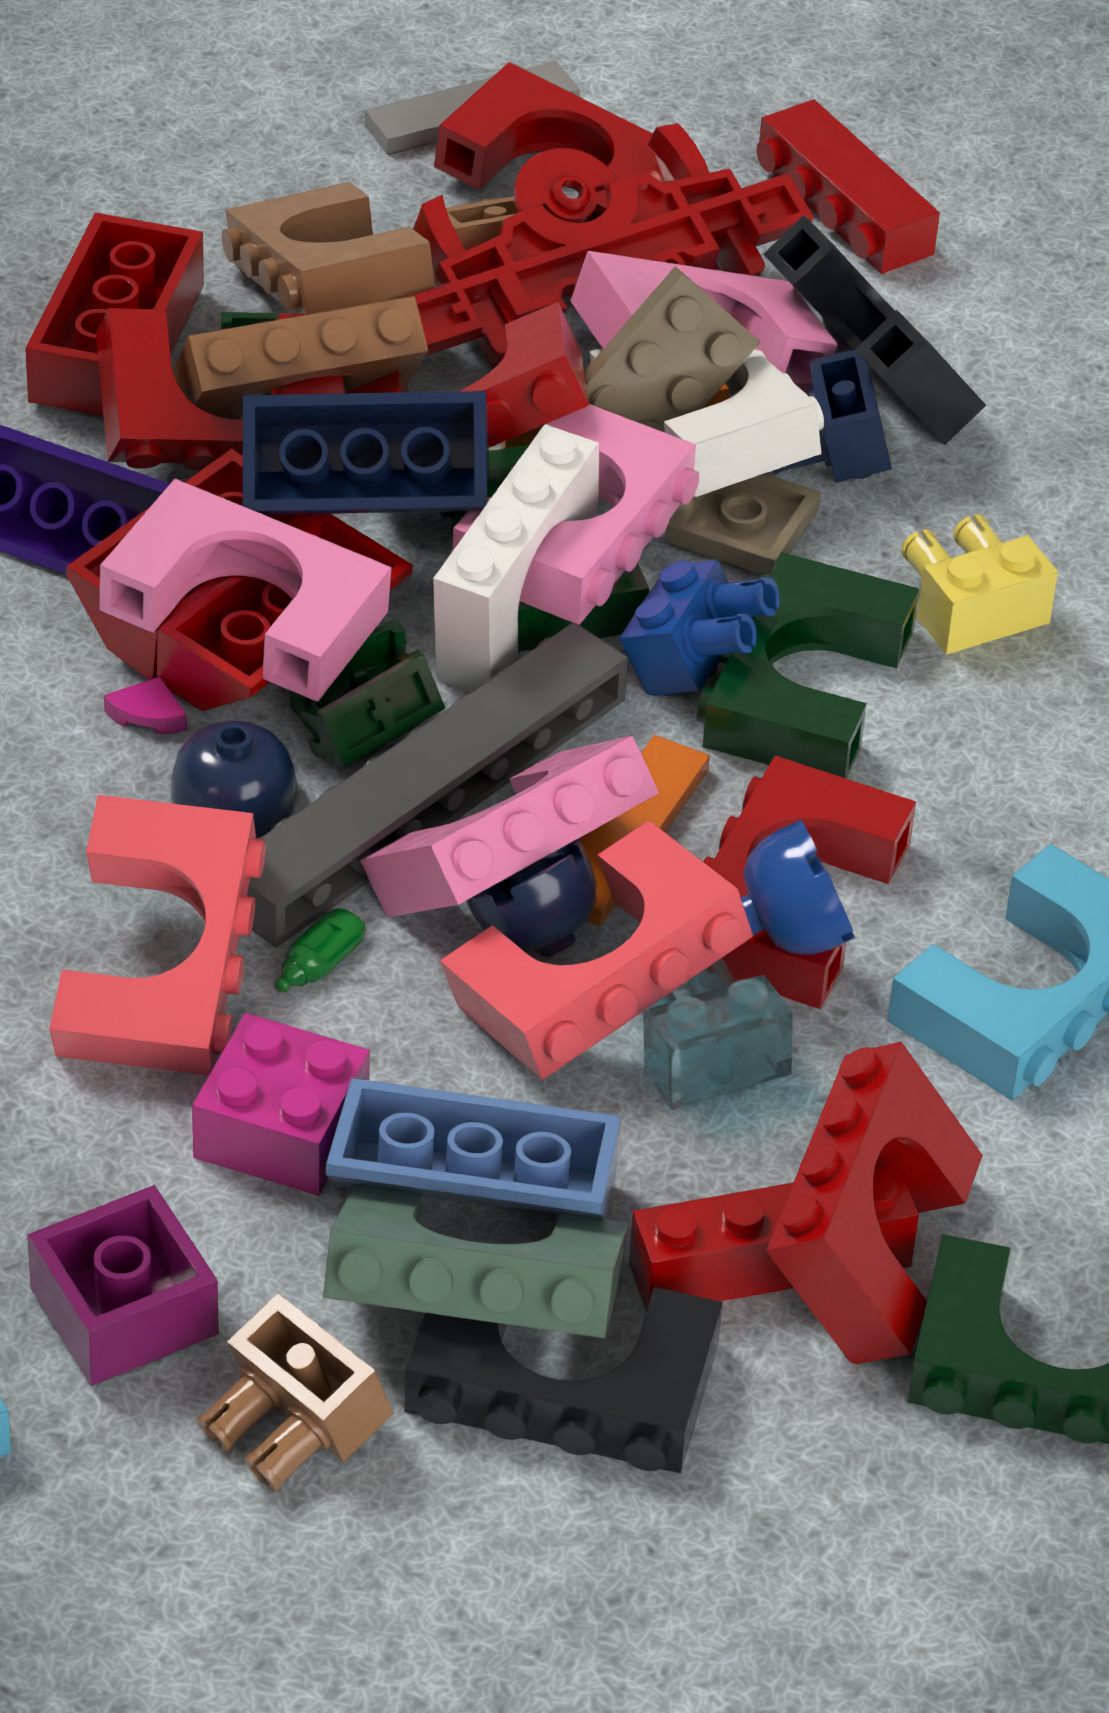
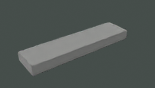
[365,61,580,155]

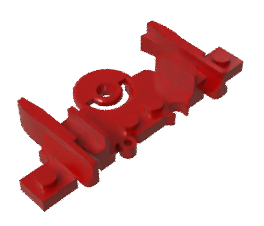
[405,123,814,369]

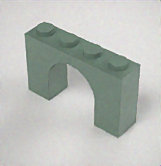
[323,1184,628,1338]

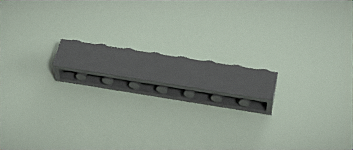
[247,623,628,948]

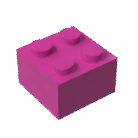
[192,1013,370,1196]

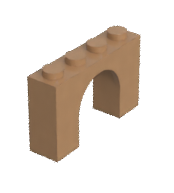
[221,182,435,314]
[173,296,428,419]

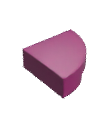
[104,676,187,734]

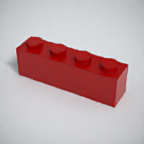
[756,99,940,274]
[629,1164,919,1312]

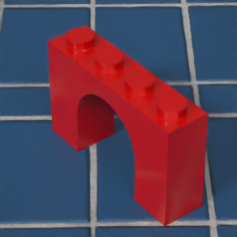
[434,62,665,223]
[346,302,589,448]
[96,308,344,470]
[703,756,916,1009]
[766,1041,983,1364]

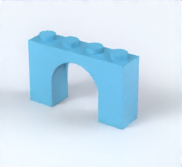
[887,843,1109,1100]

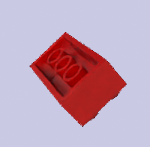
[25,212,204,416]

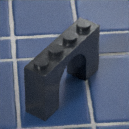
[763,215,987,445]
[404,1287,723,1474]

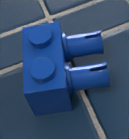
[619,560,780,696]

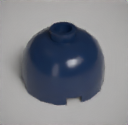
[171,720,297,838]
[466,839,597,956]

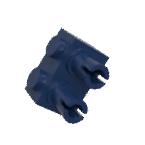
[773,349,892,483]

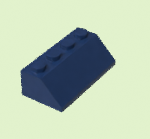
[242,391,489,515]

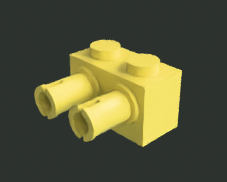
[901,514,1058,655]

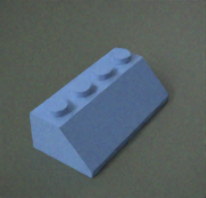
[326,1078,621,1219]

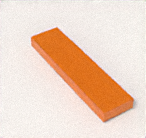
[579,735,710,927]

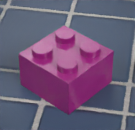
[27,1185,219,1386]

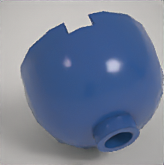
[741,820,856,955]

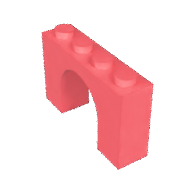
[49,795,266,1075]
[440,821,753,1080]

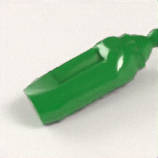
[274,908,366,992]

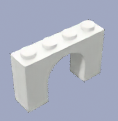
[589,348,824,497]
[433,424,599,692]

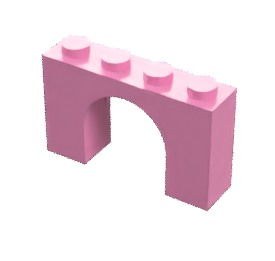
[570,251,838,393]
[452,404,699,625]
[99,479,392,702]
[360,735,659,917]

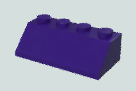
[0,425,170,574]

